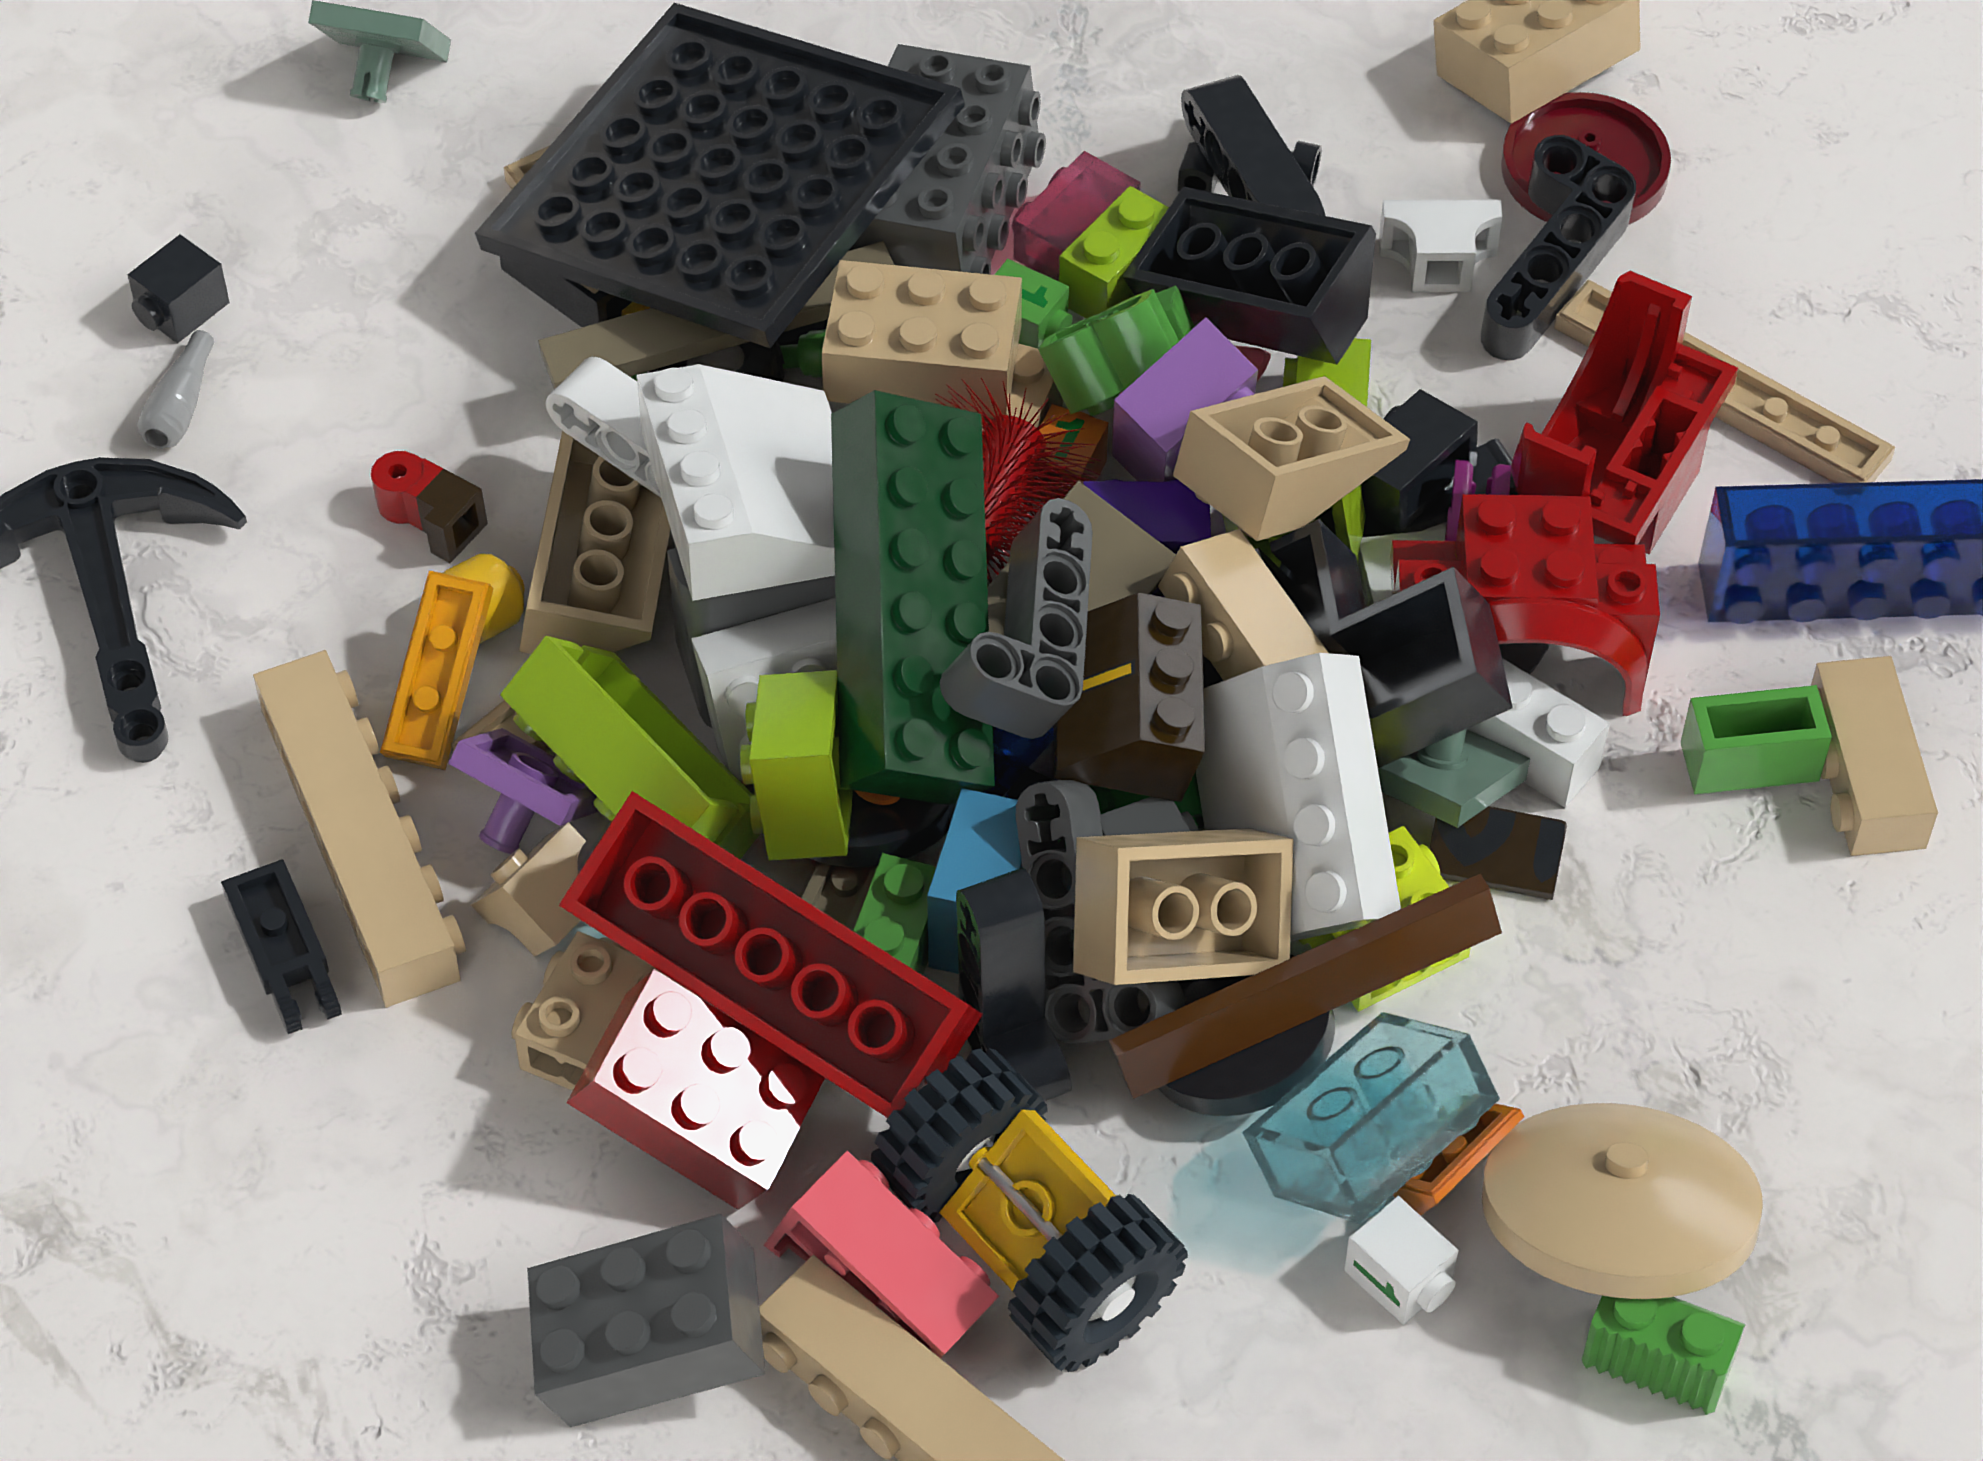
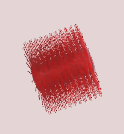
[935,378,1101,583]

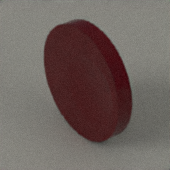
[1501,92,1671,225]

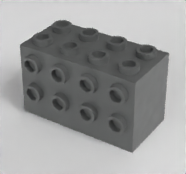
[849,44,1046,275]

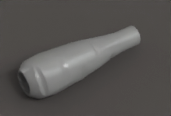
[138,330,214,448]

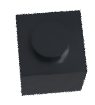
[127,234,230,344]

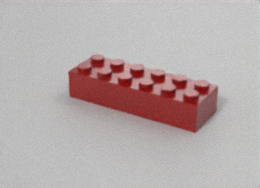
[558,791,983,1118]

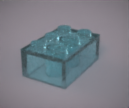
[1242,1012,1500,1224]

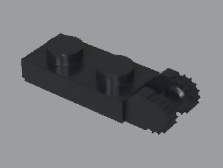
[221,859,342,1034]

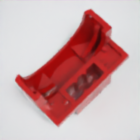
[1511,271,1738,555]
[1390,494,1660,716]

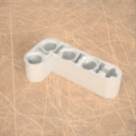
[546,357,661,497]

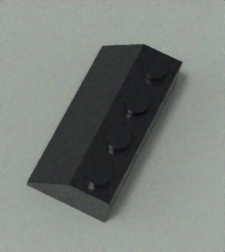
[1123,187,1376,365]

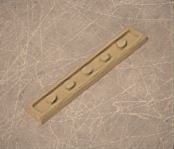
[1554,279,1895,497]

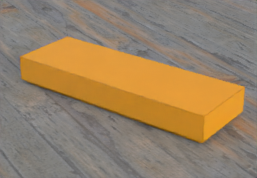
[380,571,494,770]

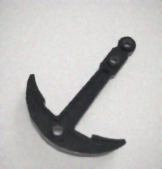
[0,457,247,763]

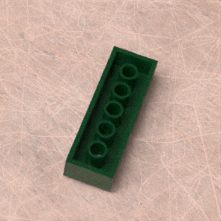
[831,390,995,805]

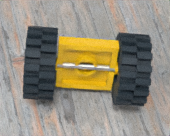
[871,1048,1188,1372]

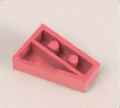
[763,1150,999,1359]

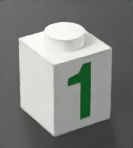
[1344,1196,1458,1325]

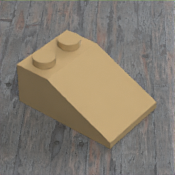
[1173,376,1410,541]

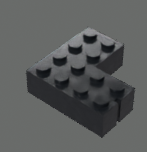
[1255,519,1513,768]

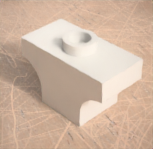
[1379,199,1502,292]

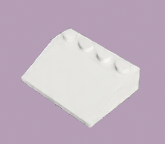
[637,364,835,601]
[1196,653,1401,942]

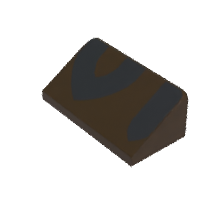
[1429,806,1567,900]

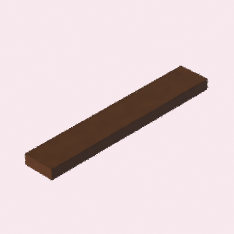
[1109,874,1502,1099]

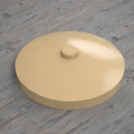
[1482,1103,1763,1299]

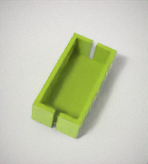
[500,636,760,859]

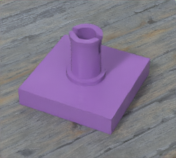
[448,728,599,854]

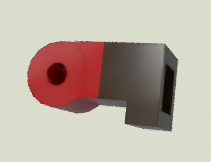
[371,451,488,563]

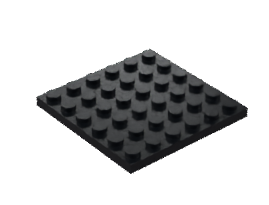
[475,2,965,348]

